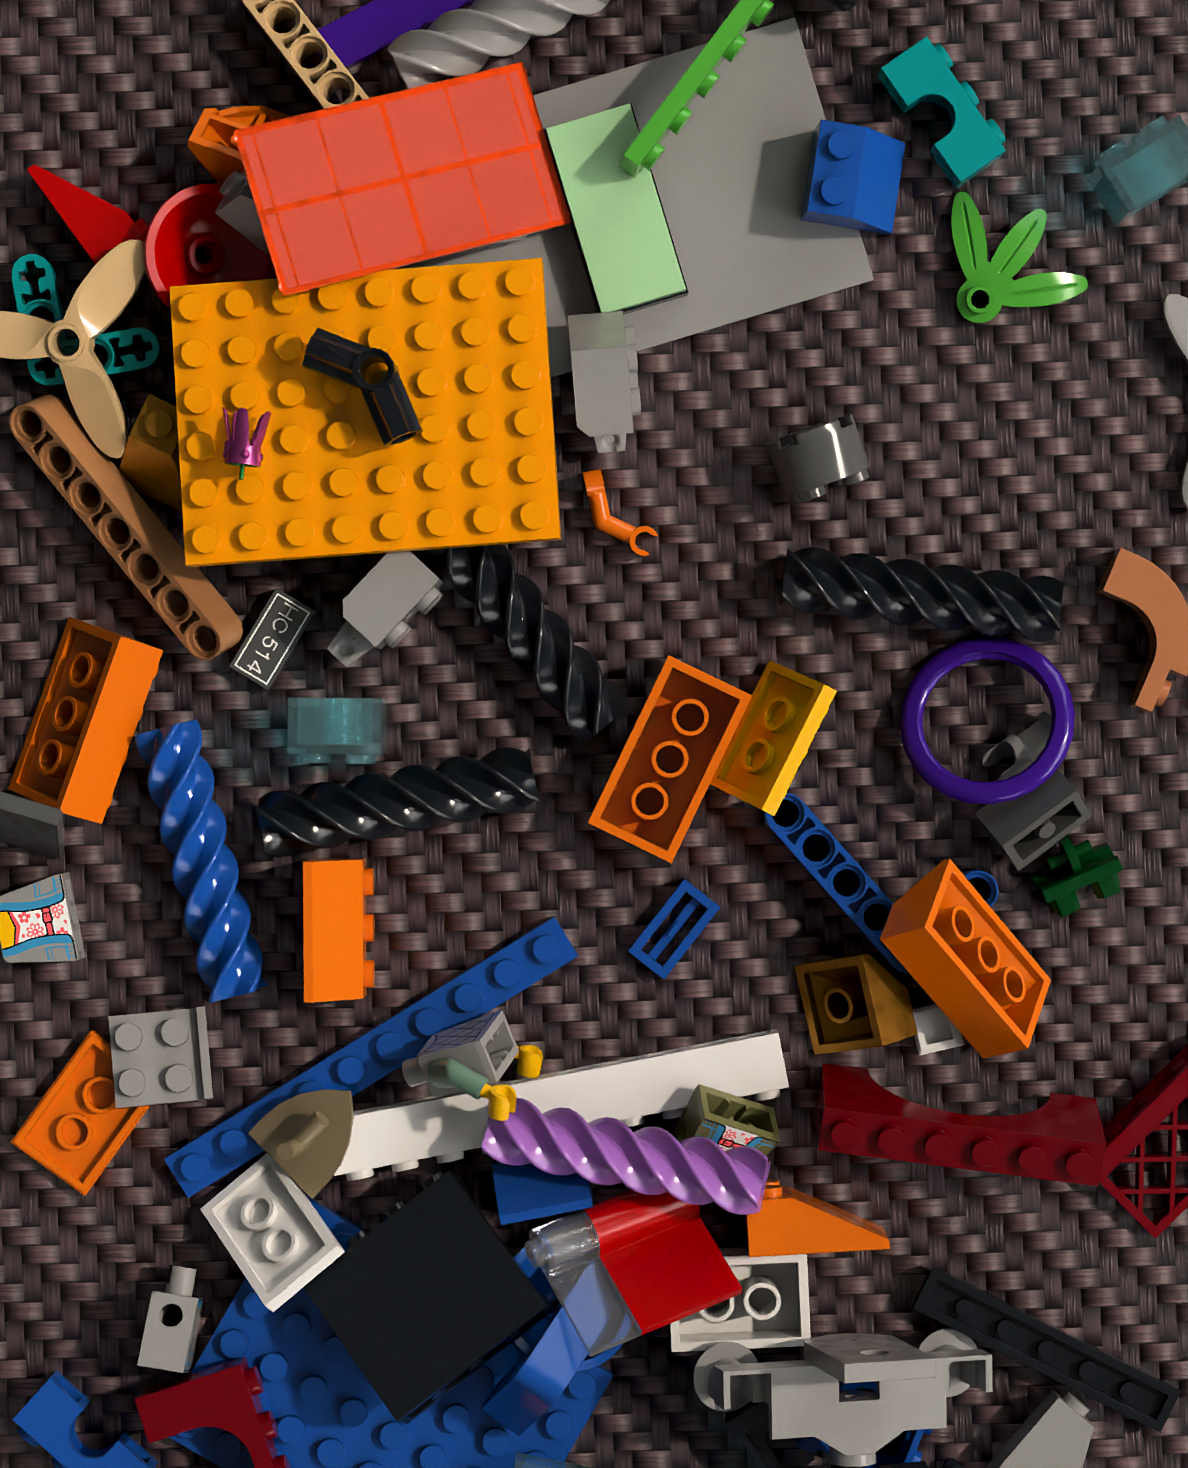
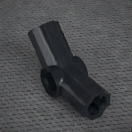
[302,327,423,447]

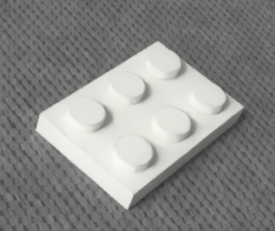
[200,1153,345,1312]

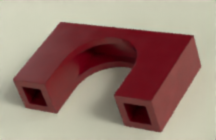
[134,1356,290,1468]

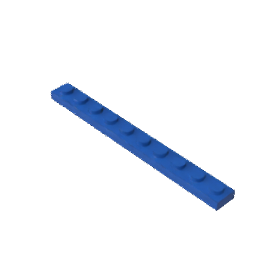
[164,916,579,1198]

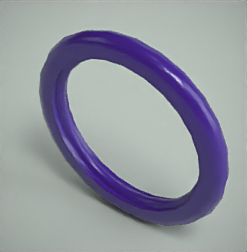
[899,637,1075,805]

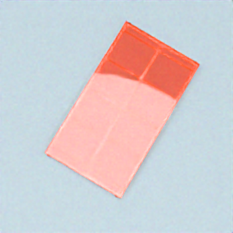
[233,62,571,297]

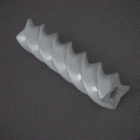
[387,0,610,91]

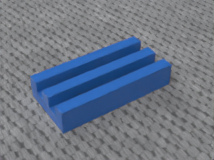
[628,878,721,979]

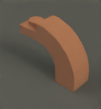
[1096,548,1188,712]

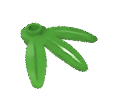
[951,192,1088,323]

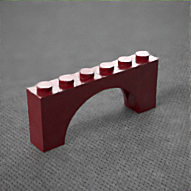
[816,1063,1107,1186]

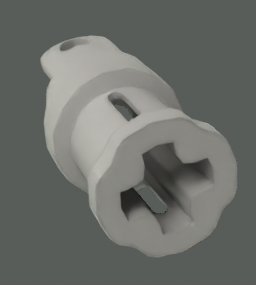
[981,711,1052,780]

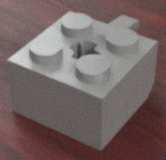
[567,311,642,453]
[327,551,444,667]

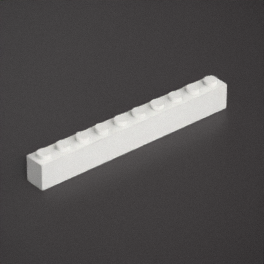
[334,1029,789,1181]

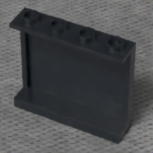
[303,1171,556,1424]

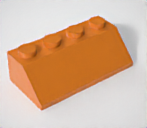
[8,617,163,824]
[880,859,1051,1059]

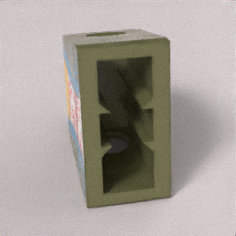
[673,1084,781,1156]

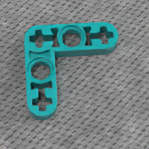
[11,254,162,387]

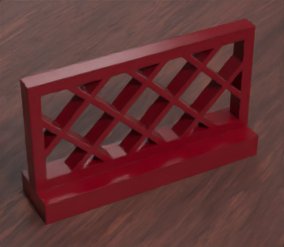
[1100,1044,1188,1239]

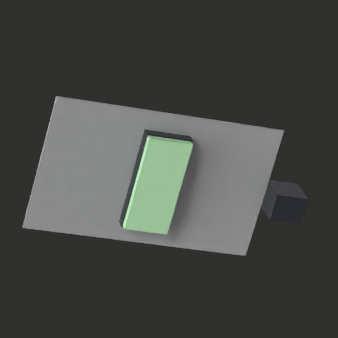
[390,17,874,377]

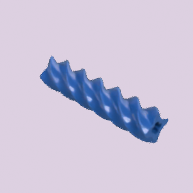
[135,719,268,1003]

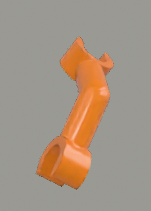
[583,469,658,556]

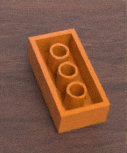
[588,655,752,863]

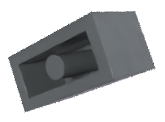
[975,769,1092,871]

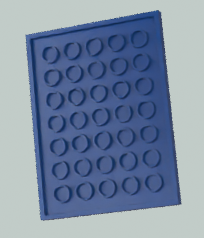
[169,1195,614,1468]

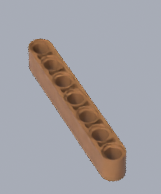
[9,394,243,660]

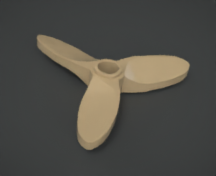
[0,240,145,459]

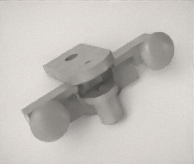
[693,1328,993,1467]

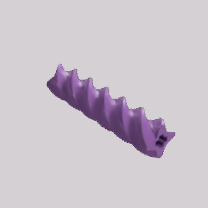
[481,1098,771,1215]

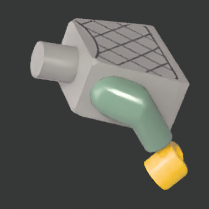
[402,1010,543,1121]

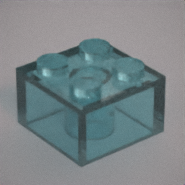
[1087,115,1188,226]
[287,697,388,764]

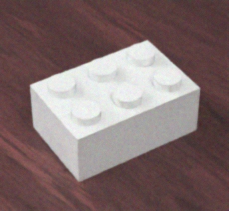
[670,1247,811,1352]

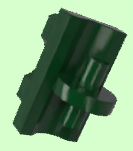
[1031,835,1123,917]

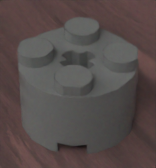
[766,414,870,503]

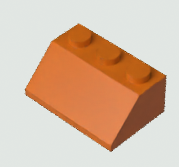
[303,858,375,1003]

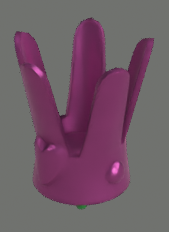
[222,407,271,480]

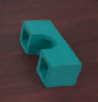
[878,36,1006,189]

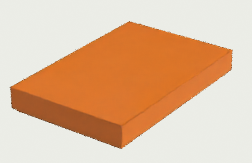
[11,1029,151,1196]

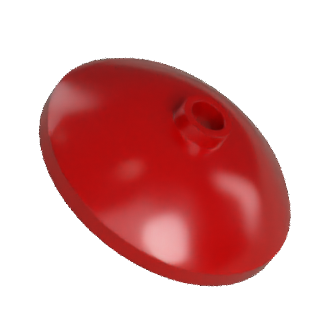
[143,184,276,310]

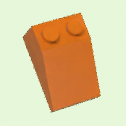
[744,1179,890,1257]

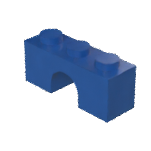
[12,1370,158,1468]

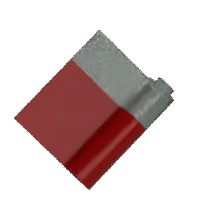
[525,1189,743,1357]

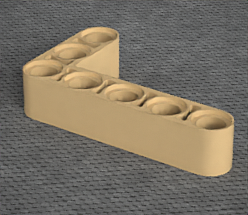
[241,0,384,129]

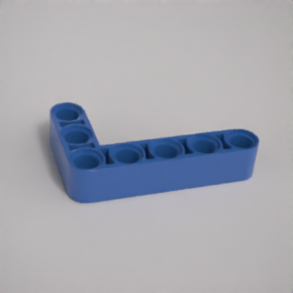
[763,793,999,973]
[481,1252,620,1436]

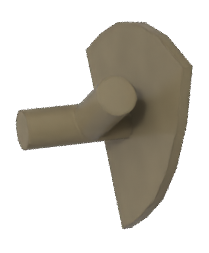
[248,1089,354,1199]

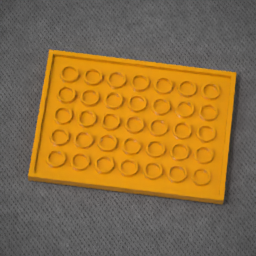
[170,258,561,567]

